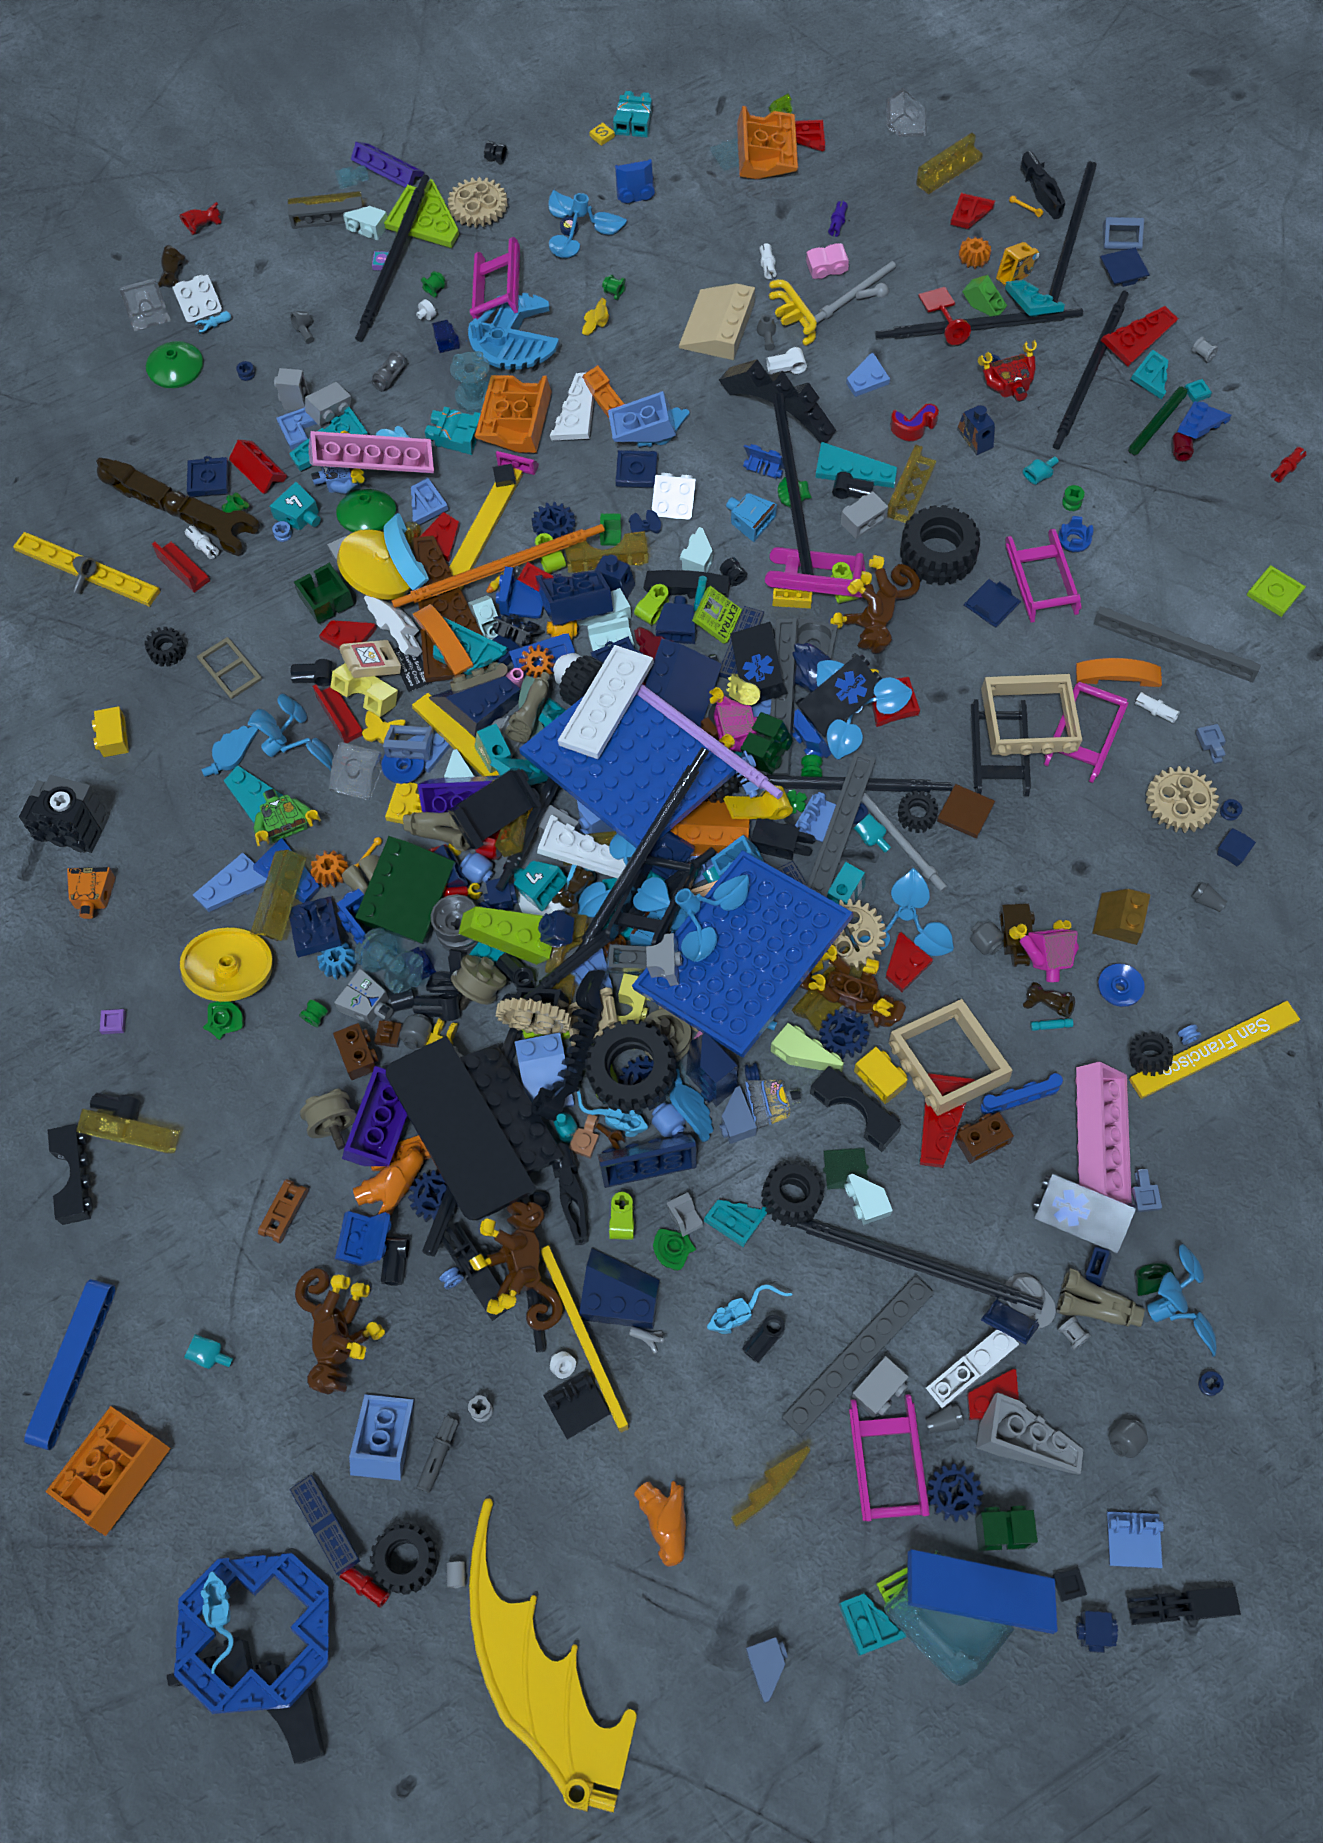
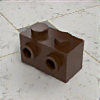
[333,1023,379,1081]
[956,1112,1014,1164]

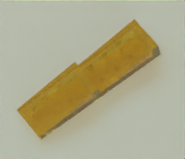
[495,785,532,858]
[76,1109,180,1153]

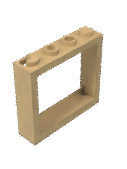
[981,674,1082,756]
[889,999,1013,1116]

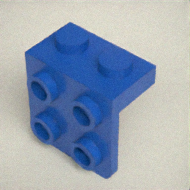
[496,566,543,618]
[337,888,372,952]
[335,1211,391,1266]

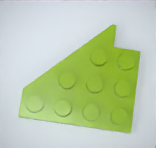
[384,179,459,248]

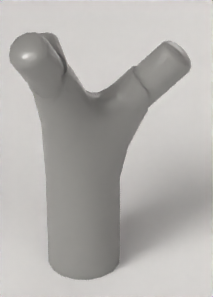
[629,1326,665,1354]

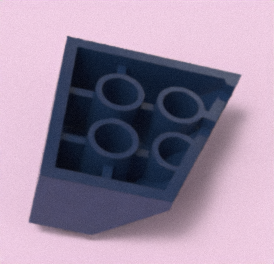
[535,571,613,626]

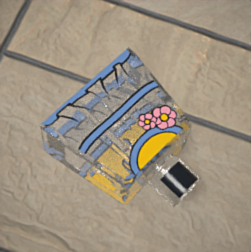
[745,1079,801,1130]

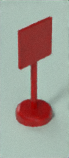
[918,287,971,345]

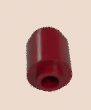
[1172,432,1194,461]

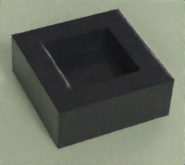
[493,464,516,487]
[1053,1568,1087,1602]

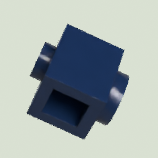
[484,878,517,911]
[538,910,574,948]
[1076,1611,1118,1653]

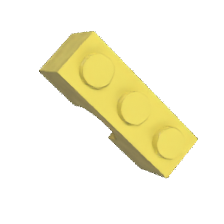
[331,663,398,717]
[617,973,651,1025]

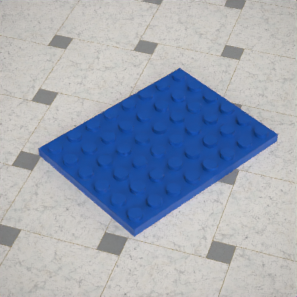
[519,694,736,848]
[632,850,854,1058]

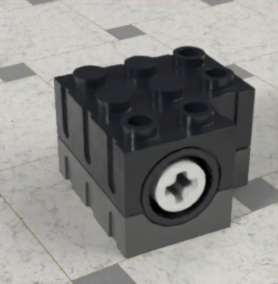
[19,775,109,853]

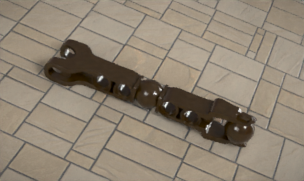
[96,458,261,556]

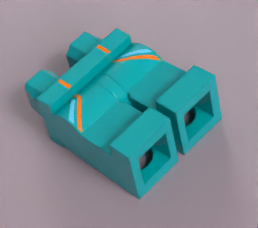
[613,91,652,138]
[425,406,481,455]

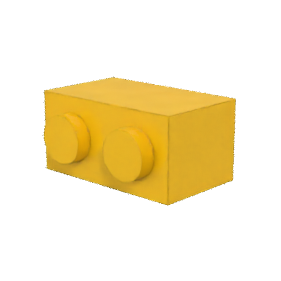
[92,706,129,757]
[854,1047,908,1105]

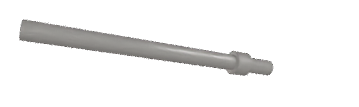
[814,261,896,323]
[862,793,947,892]

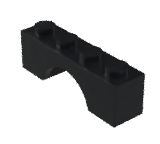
[810,1066,902,1152]
[47,1124,93,1225]

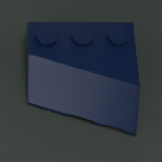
[429,676,521,737]
[686,1033,738,1107]
[579,1248,660,1329]

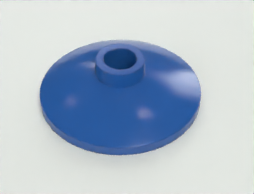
[381,754,424,784]
[1098,964,1145,1007]

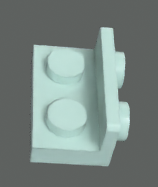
[588,617,634,651]

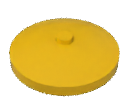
[337,530,411,600]
[180,927,273,1002]

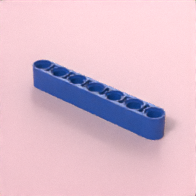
[24,1279,115,1450]

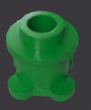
[421,271,445,298]
[602,274,626,300]
[222,493,249,513]

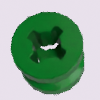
[1062,485,1085,511]
[801,755,822,777]
[299,999,328,1027]

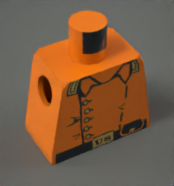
[67,867,115,919]

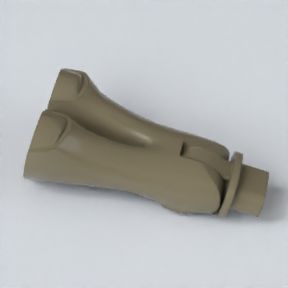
[505,672,550,743]
[403,812,470,851]
[342,855,379,895]
[1056,1268,1145,1327]

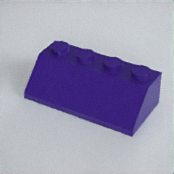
[418,775,501,813]
[342,1066,407,1166]

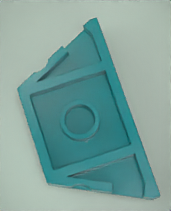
[433,617,508,675]

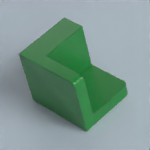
[599,513,622,546]

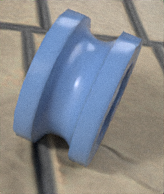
[272,521,292,542]
[1178,1025,1202,1045]
[439,1267,464,1290]

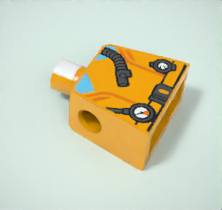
[996,242,1039,286]

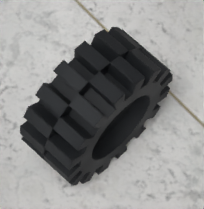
[144,626,186,667]
[898,791,938,833]
[1130,1032,1173,1076]

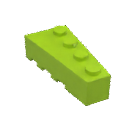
[458,906,552,965]

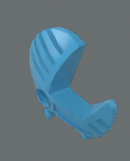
[468,293,559,369]

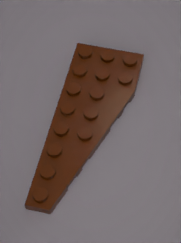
[413,536,487,682]

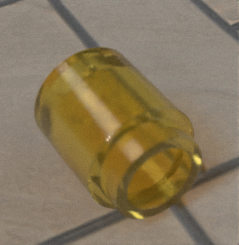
[404,521,421,544]

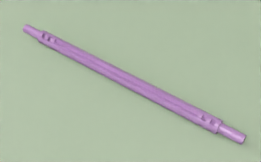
[636,684,783,799]

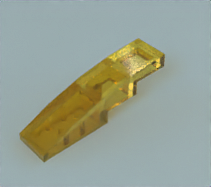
[731,1446,810,1530]

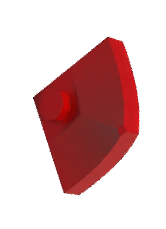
[872,677,920,727]

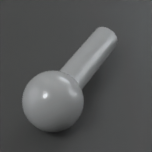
[855,283,889,299]

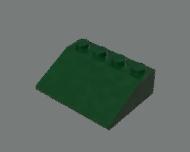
[355,836,456,944]

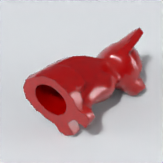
[179,202,221,234]

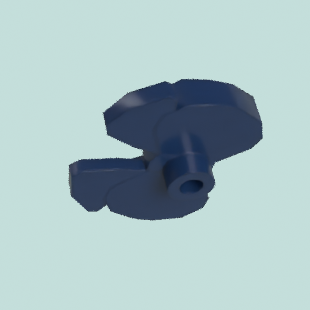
[629,510,661,538]

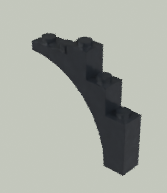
[719,359,836,444]
[166,1637,326,1764]

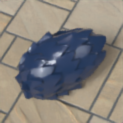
[792,643,831,692]

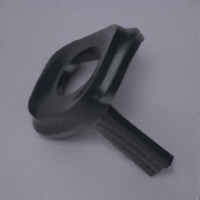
[426,949,461,994]

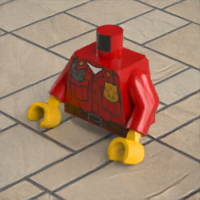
[978,340,1037,401]

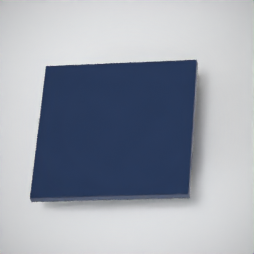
[1100,247,1150,287]
[963,579,1021,628]
[981,1298,1040,1345]

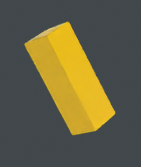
[773,588,812,609]

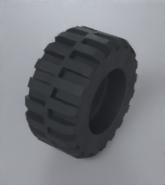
[900,505,981,585]
[585,1020,677,1114]

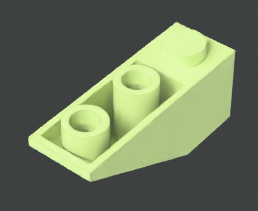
[771,1023,844,1072]

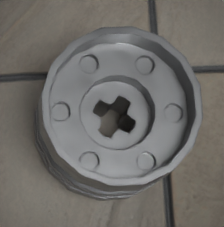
[431,894,478,953]

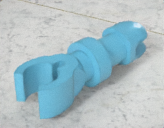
[195,311,231,334]

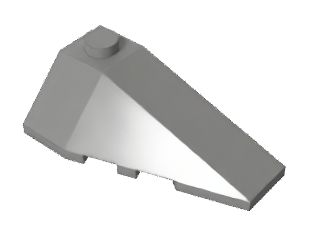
[976,1393,1083,1475]

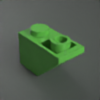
[962,275,1007,316]

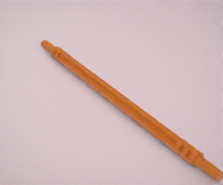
[392,524,605,608]

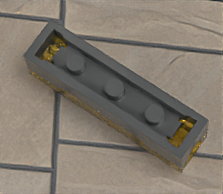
[288,191,364,229]

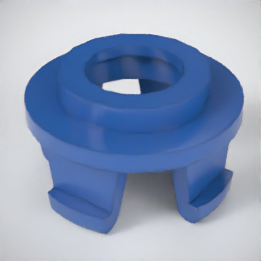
[1058,516,1094,552]

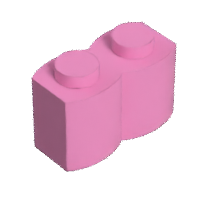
[806,243,849,279]

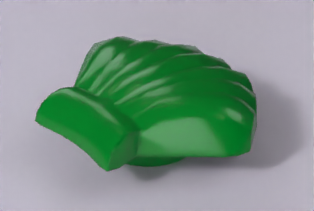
[777,477,811,508]
[203,1001,244,1040]
[653,1229,696,1271]

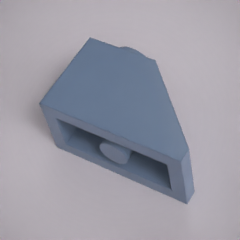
[719,1086,757,1144]
[746,1637,788,1703]

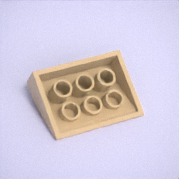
[679,284,755,360]

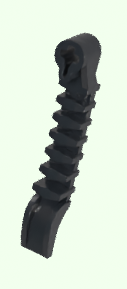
[531,970,606,1121]

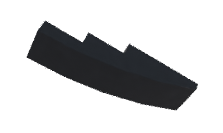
[643,570,730,599]

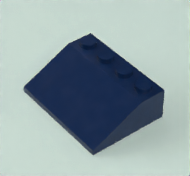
[645,639,722,728]
[598,1133,697,1188]

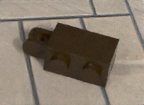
[999,903,1035,967]

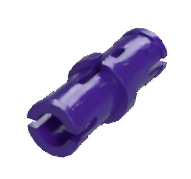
[828,201,848,237]

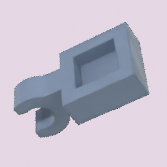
[1196,724,1226,764]
[1132,1169,1162,1213]

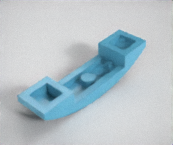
[384,513,429,590]

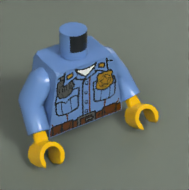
[311,430,365,494]

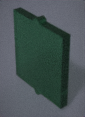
[823,1148,869,1190]

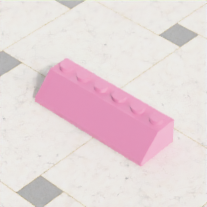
[309,431,434,473]
[1075,1062,1132,1204]

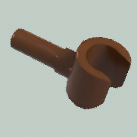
[596,1123,626,1149]

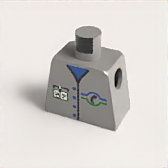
[334,969,393,1024]

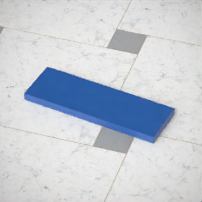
[908,1549,1057,1634]

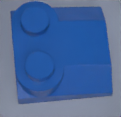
[615,159,655,203]
[792,709,832,758]

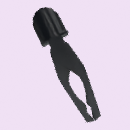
[1020,151,1065,219]
[552,1143,588,1245]
[441,1222,513,1321]
[1127,1587,1241,1625]

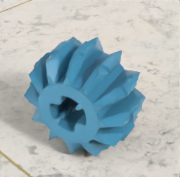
[317,943,356,980]

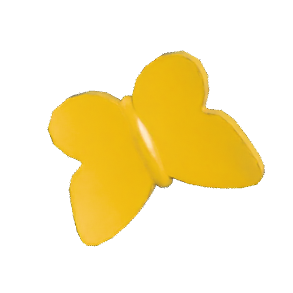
[582,298,609,336]
[362,711,406,744]

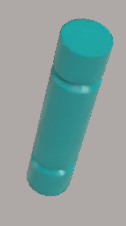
[693,576,707,611]
[1030,1018,1073,1031]

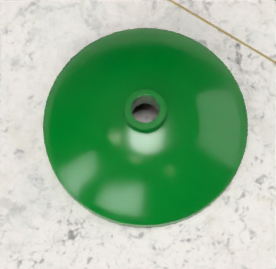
[146,341,204,388]
[336,489,396,532]

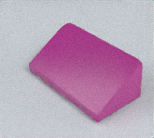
[496,451,539,475]

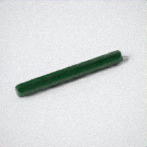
[1128,386,1188,455]

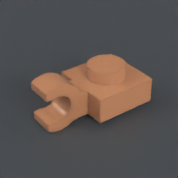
[569,1114,599,1159]

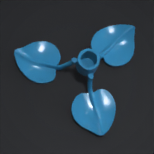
[548,190,627,258]
[816,660,912,759]
[248,694,334,772]
[578,833,671,918]
[851,868,954,956]
[657,875,749,962]
[1147,1244,1217,1357]

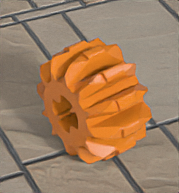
[959,236,991,269]
[519,645,555,678]
[310,850,348,888]

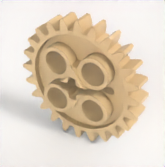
[448,177,507,228]
[1146,766,1219,833]
[822,899,887,971]
[495,998,571,1035]

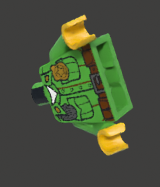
[253,789,321,846]

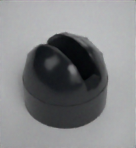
[532,1191,549,1210]

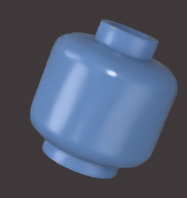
[460,853,494,884]
[652,1102,686,1138]

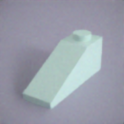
[576,588,631,625]

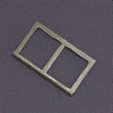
[197,637,262,699]

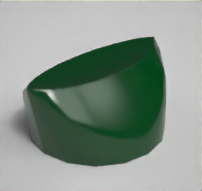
[1136,1263,1175,1296]

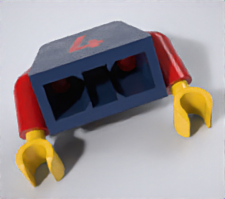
[429,844,482,900]

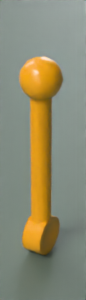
[1009,196,1043,217]
[355,837,382,870]

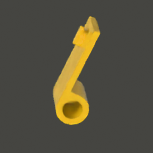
[724,785,793,820]

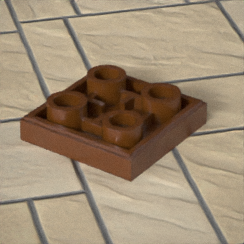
[937,784,995,839]

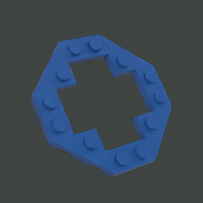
[174,1553,329,1714]

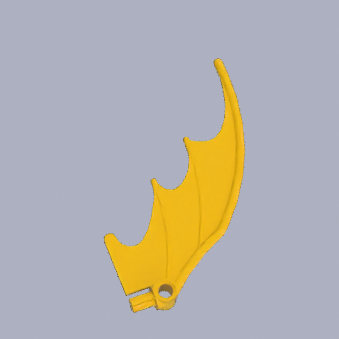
[469,1498,637,1813]

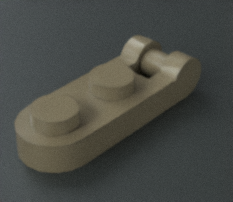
[450,662,508,691]

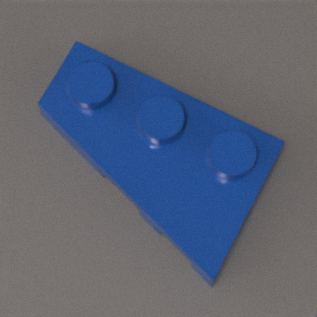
[1177,401,1232,439]
[253,838,319,903]

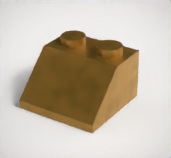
[1092,889,1151,945]

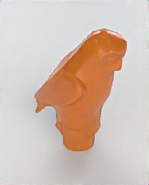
[353,1148,424,1216]
[634,1481,686,1567]

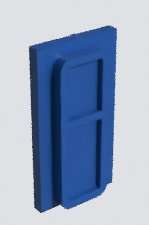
[509,633,575,678]

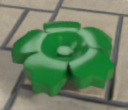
[786,789,807,815]

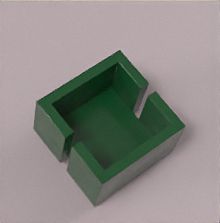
[294,563,354,624]
[740,712,792,775]
[975,1506,1038,1551]

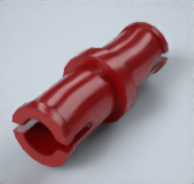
[1271,447,1307,482]
[339,1567,390,1608]

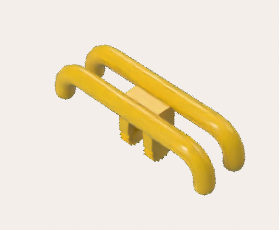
[769,279,817,346]

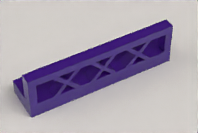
[351,142,424,188]

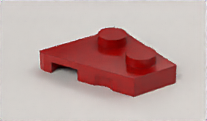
[795,120,825,151]
[950,193,995,229]
[420,512,460,562]
[319,620,377,649]
[885,932,933,992]
[967,1369,1019,1420]

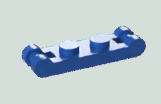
[980,1073,1063,1115]

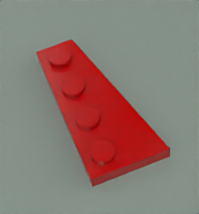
[1101,306,1178,366]
[919,1074,974,1168]

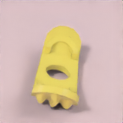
[726,674,760,705]

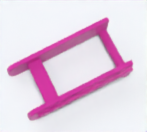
[470,237,520,320]
[1005,529,1082,623]
[765,547,866,598]
[1044,682,1128,783]
[849,1394,930,1521]

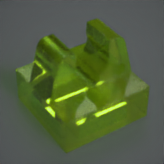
[768,93,792,113]

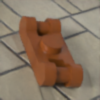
[258,1179,309,1244]

